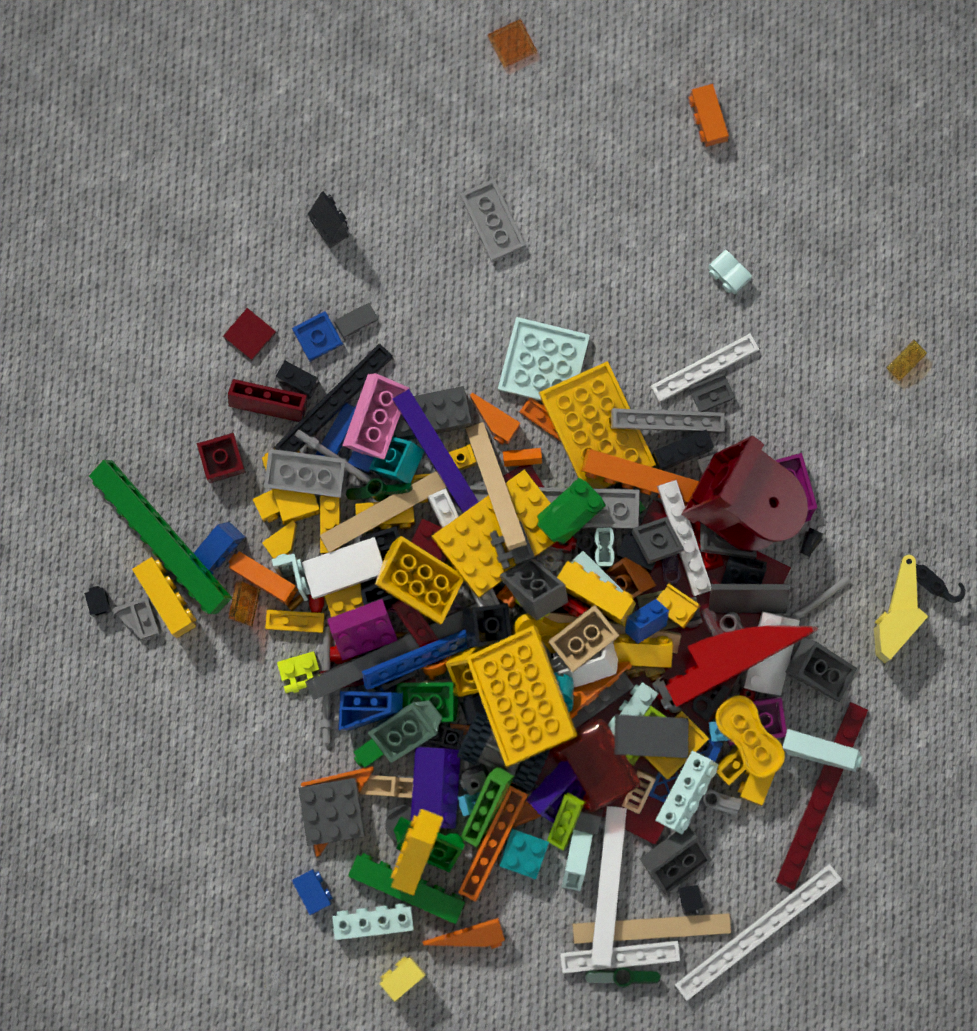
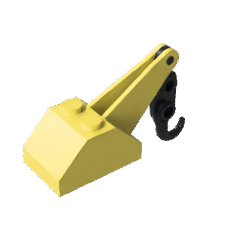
[874,555,966,663]

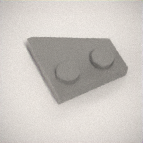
[112,597,160,640]

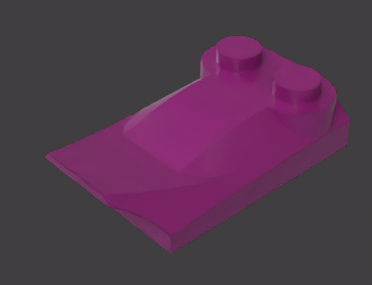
[775,453,817,522]

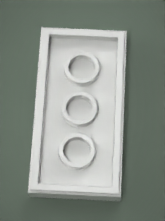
[302,537,383,599]

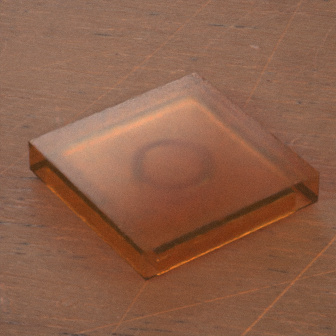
[487,19,537,68]
[228,581,261,627]

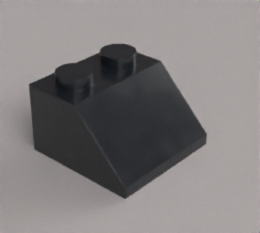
[463,603,512,647]

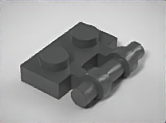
[489,521,534,570]

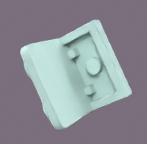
[272,554,310,601]

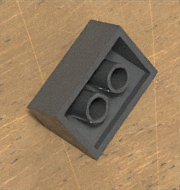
[640,826,712,895]

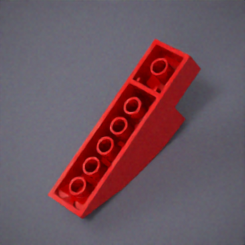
[665,625,819,707]

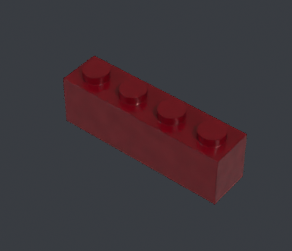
[228,379,307,422]

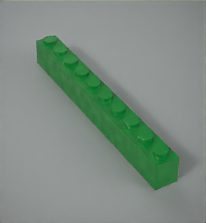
[89,460,233,614]

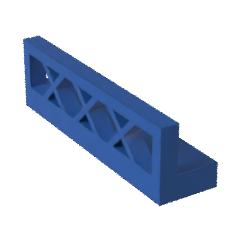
[315,403,356,456]

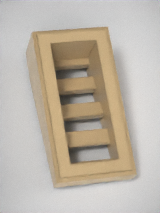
[622,769,656,814]

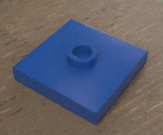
[292,311,343,362]

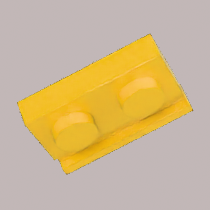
[657,583,700,629]

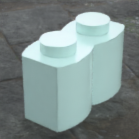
[709,249,752,294]
[595,528,614,569]

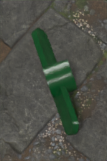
[346,478,413,502]
[585,967,661,987]

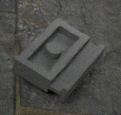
[688,373,735,412]

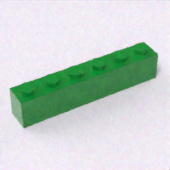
[348,853,466,924]

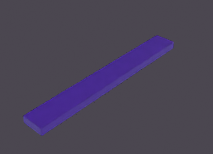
[392,389,479,514]

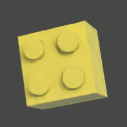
[379,956,426,1002]

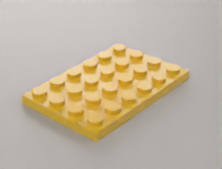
[538,361,656,489]
[432,470,557,599]
[466,626,577,767]

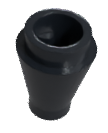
[800,527,823,557]

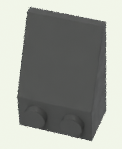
[500,559,568,620]
[786,638,857,702]

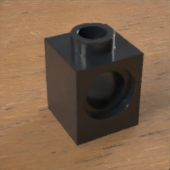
[84,586,112,617]
[678,885,704,915]

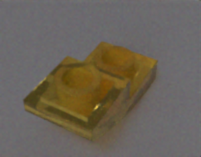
[886,340,927,381]
[624,666,665,681]

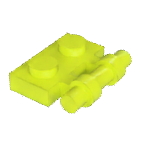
[277,651,319,693]

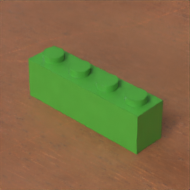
[461,766,514,847]

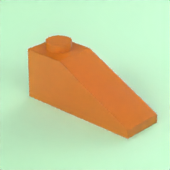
[470,393,520,445]

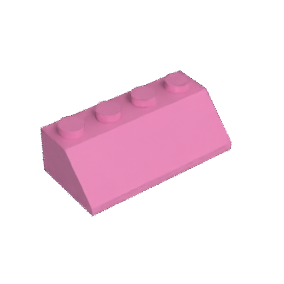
[342,373,409,459]

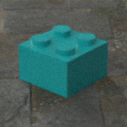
[369,437,424,483]
[499,829,549,880]

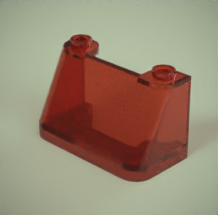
[553,719,640,812]

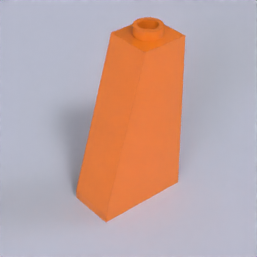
[228,551,298,606]

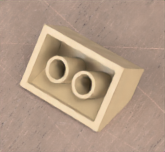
[548,605,619,672]

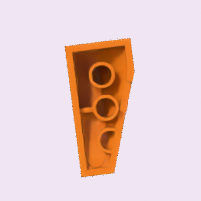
[423,918,505,949]

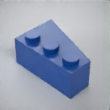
[194,522,245,575]
[339,691,403,731]

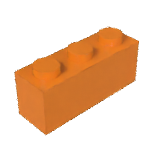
[688,84,729,147]

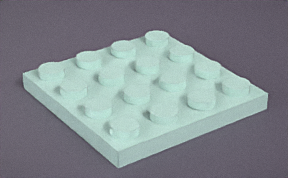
[498,317,590,401]

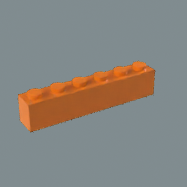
[581,449,699,506]
[458,786,528,902]

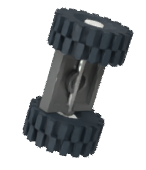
[457,712,550,791]

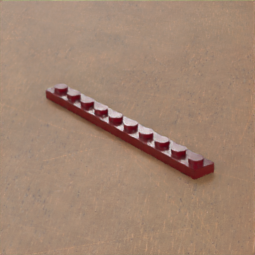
[775,702,868,890]

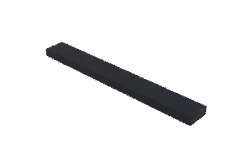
[273,343,393,452]

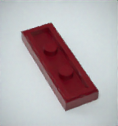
[391,599,438,647]

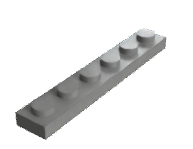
[611,408,725,433]

